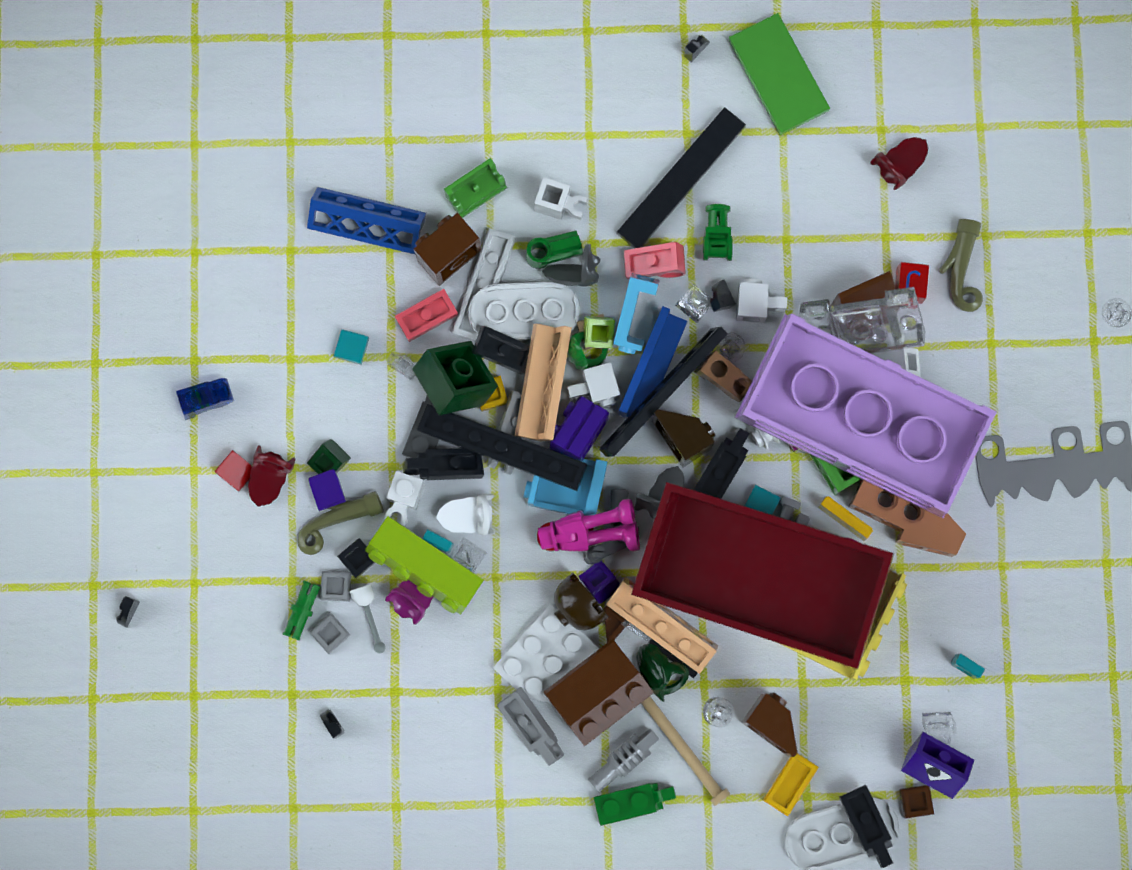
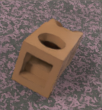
[696,350,752,402]

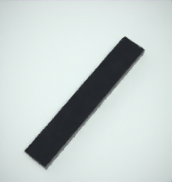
[617,107,746,249]
[599,327,728,457]
[417,404,588,491]

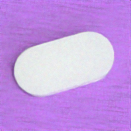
[468,282,581,341]
[785,797,900,870]

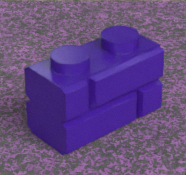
[550,396,609,462]

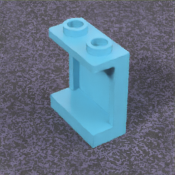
[613,273,660,354]
[524,459,608,516]

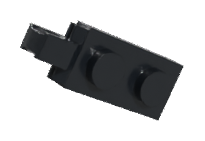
[472,326,530,375]
[694,428,750,499]
[402,448,484,480]
[839,785,893,868]

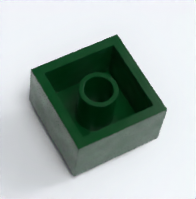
[412,341,498,415]

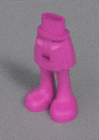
[538,499,640,551]

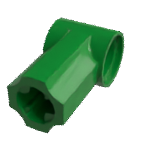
[526,230,583,269]

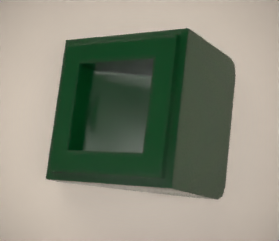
[307,439,351,474]

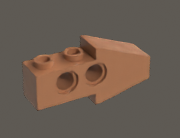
[849,479,966,557]

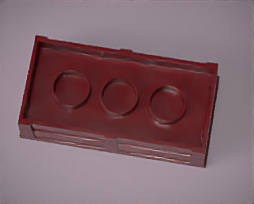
[631,482,894,669]

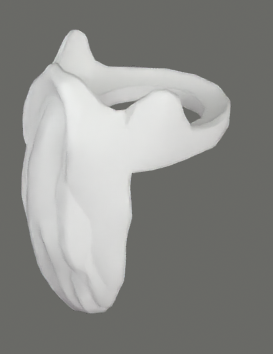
[436,494,495,536]

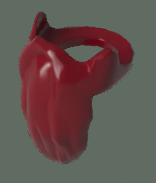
[870,137,928,190]
[248,445,296,507]

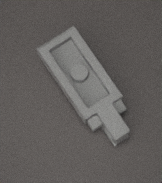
[497,687,564,766]

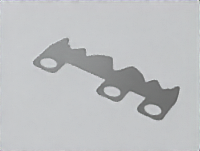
[976,421,1132,507]

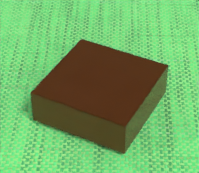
[899,785,934,819]

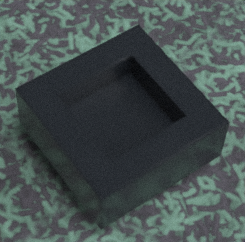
[337,538,375,579]

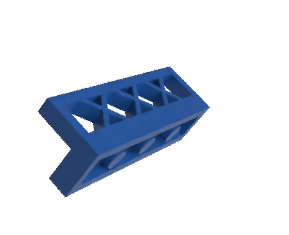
[307,187,426,254]
[618,306,688,426]

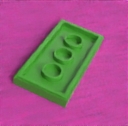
[729,13,830,136]

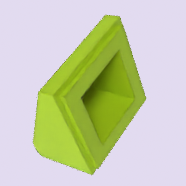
[584,316,615,349]

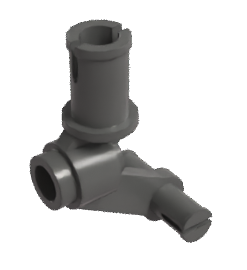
[584,489,640,564]

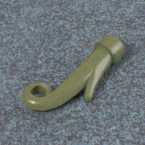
[939,219,983,312]
[297,491,384,555]

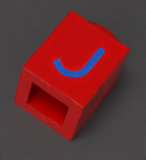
[895,262,929,307]

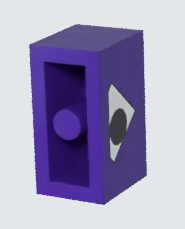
[901,732,975,799]

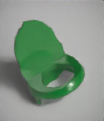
[567,331,608,370]

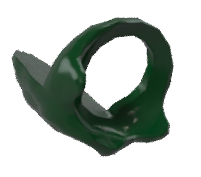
[636,643,689,702]

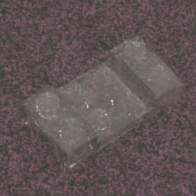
[799,287,926,353]

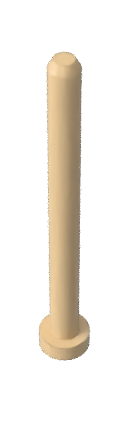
[641,696,731,806]

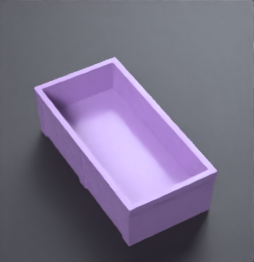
[734,314,997,518]

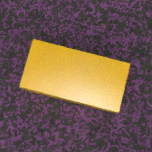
[818,496,873,541]
[763,753,819,817]

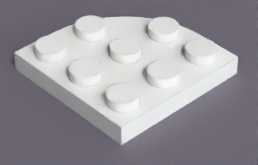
[493,604,600,703]

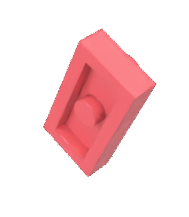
[395,289,458,342]

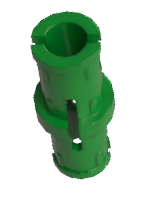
[283,580,321,641]

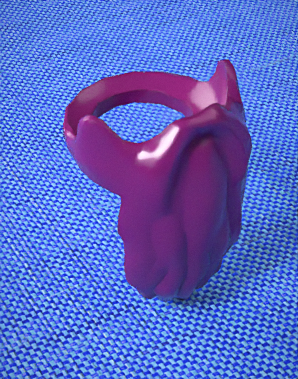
[385,580,434,625]

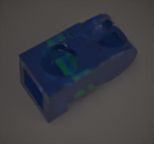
[176,378,234,421]

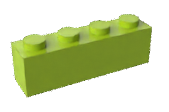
[365,516,484,615]

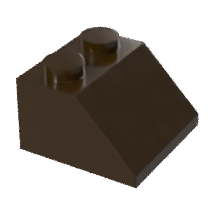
[652,409,716,468]

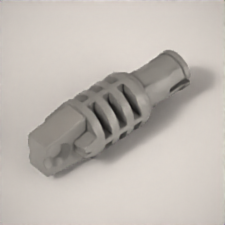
[588,729,659,793]

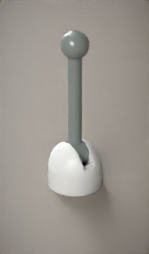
[349,584,385,653]

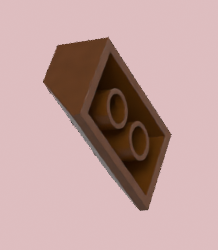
[543,639,654,747]

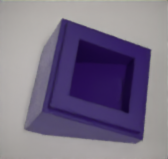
[308,469,346,511]
[578,560,620,604]

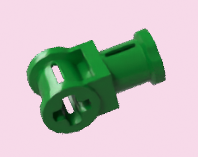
[703,204,733,261]

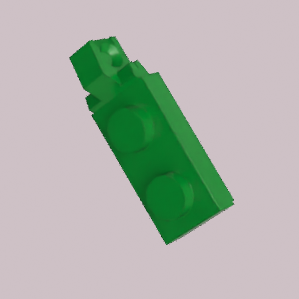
[593,783,676,826]

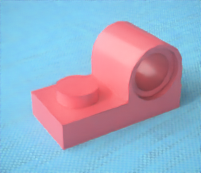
[624,242,686,279]

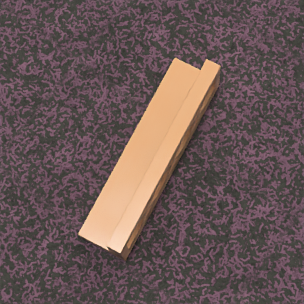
[515,324,572,441]
[606,577,718,674]

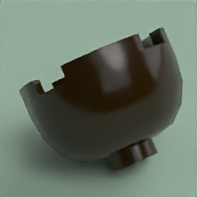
[554,573,609,631]

